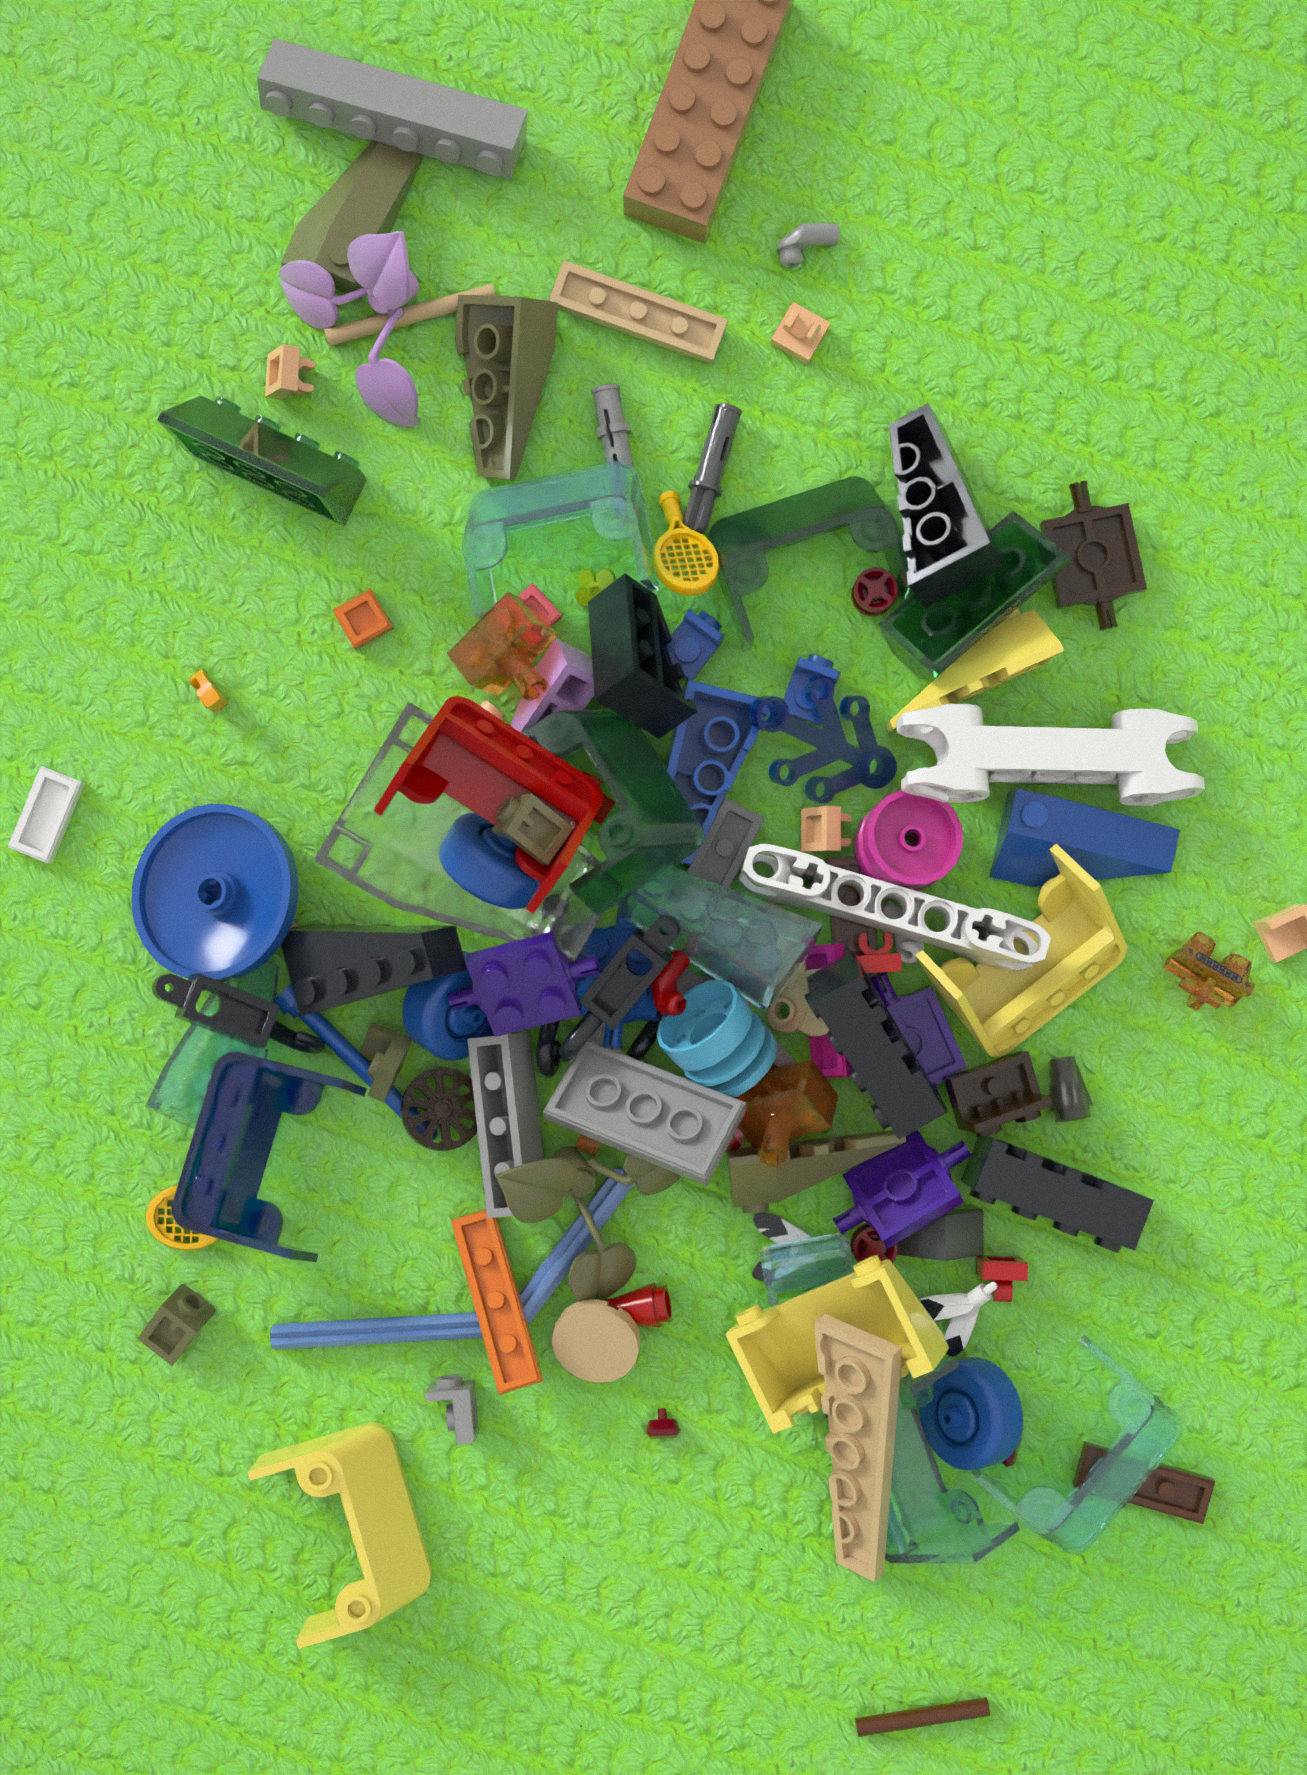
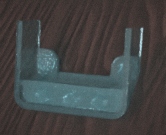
[462,461,661,625]
[972,1335,1183,1554]
[825,1358,1020,1563]

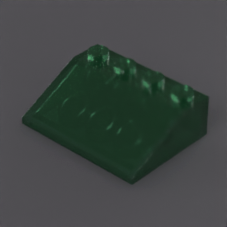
[157,395,367,526]

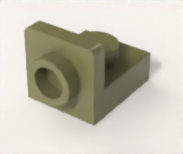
[492,794,574,865]
[360,1022,412,1103]
[137,1284,216,1366]

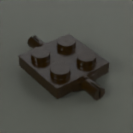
[1039,481,1147,631]

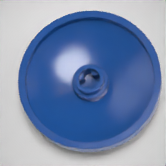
[131,804,299,982]

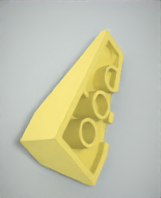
[885,608,1064,734]

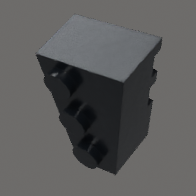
[588,573,698,739]

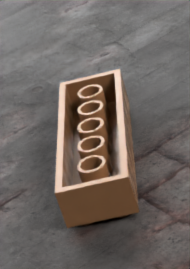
[623,0,794,244]

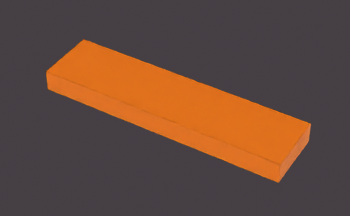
[451,1209,544,1395]

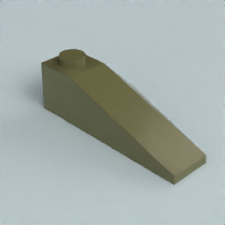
[281,141,425,299]
[455,295,558,480]
[726,1130,906,1213]

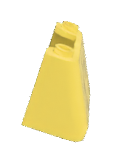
[725,1255,949,1434]

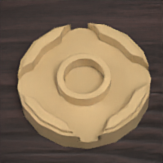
[551,1299,642,1383]

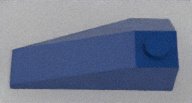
[989,788,1180,887]

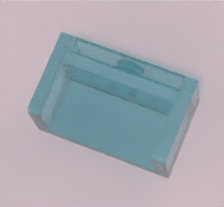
[760,1232,855,1305]

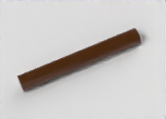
[855,1697,990,1737]

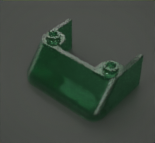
[708,476,912,651]
[522,709,704,916]

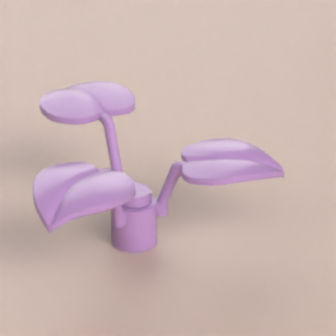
[279,231,419,427]

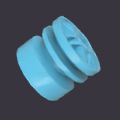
[657,980,778,1098]

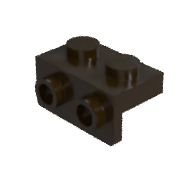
[944,1051,1054,1137]

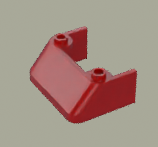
[373,696,604,914]

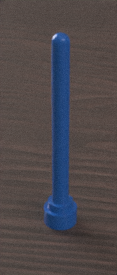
[273,983,438,1141]

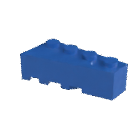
[643,680,775,866]

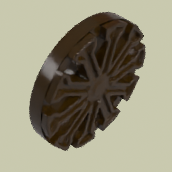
[400,1067,477,1151]

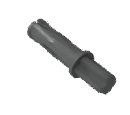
[683,403,742,534]

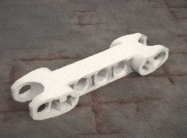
[896,704,1205,806]
[738,844,1051,971]

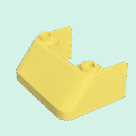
[915,844,1127,1057]
[248,1422,432,1649]

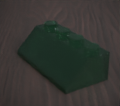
[878,511,1072,678]

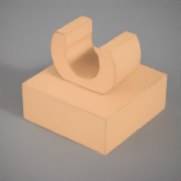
[770,302,831,365]
[265,344,315,400]
[801,806,851,853]

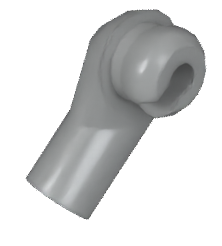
[776,223,839,268]

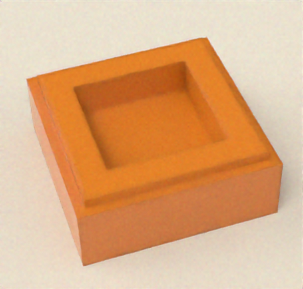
[332,589,394,650]

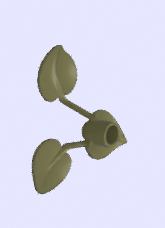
[496,1146,681,1302]

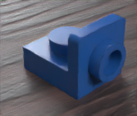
[666,609,724,681]
[779,654,841,727]

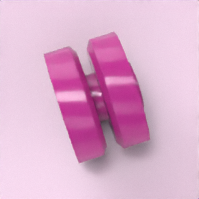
[853,789,963,891]

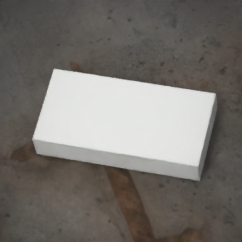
[8,766,85,864]

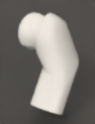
[881,900,924,964]

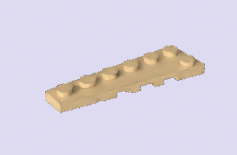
[814,1314,903,1582]

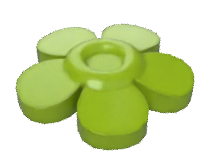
[575,568,616,606]

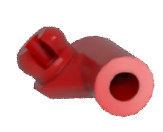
[651,949,690,1016]

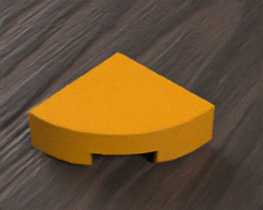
[189,669,230,713]

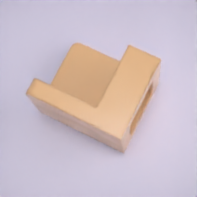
[1253,903,1307,963]

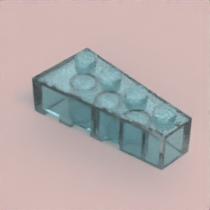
[619,858,823,1012]

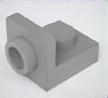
[425,1374,479,1445]

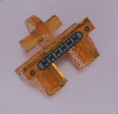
[1163,932,1255,1011]

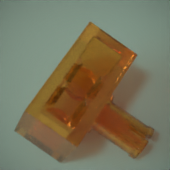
[447,592,558,701]
[734,1059,838,1168]

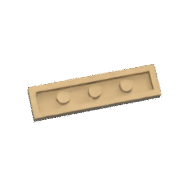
[549,260,728,365]

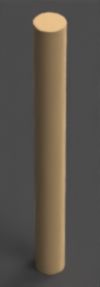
[324,284,496,347]

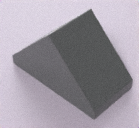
[897,1209,984,1261]

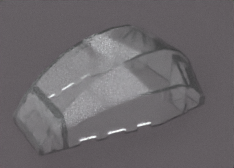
[314,702,621,961]

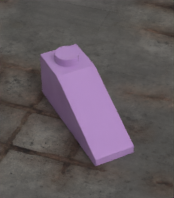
[510,638,595,753]

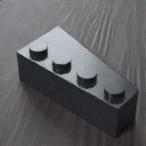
[281,923,467,1017]
[804,951,946,1139]
[961,1136,1154,1253]

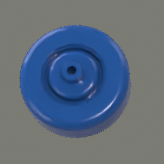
[439,813,540,909]
[402,951,494,1061]
[919,1357,1023,1471]

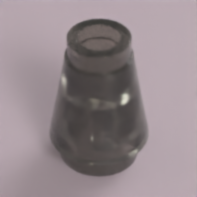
[1049,1056,1093,1123]

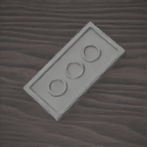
[543,1040,747,1186]

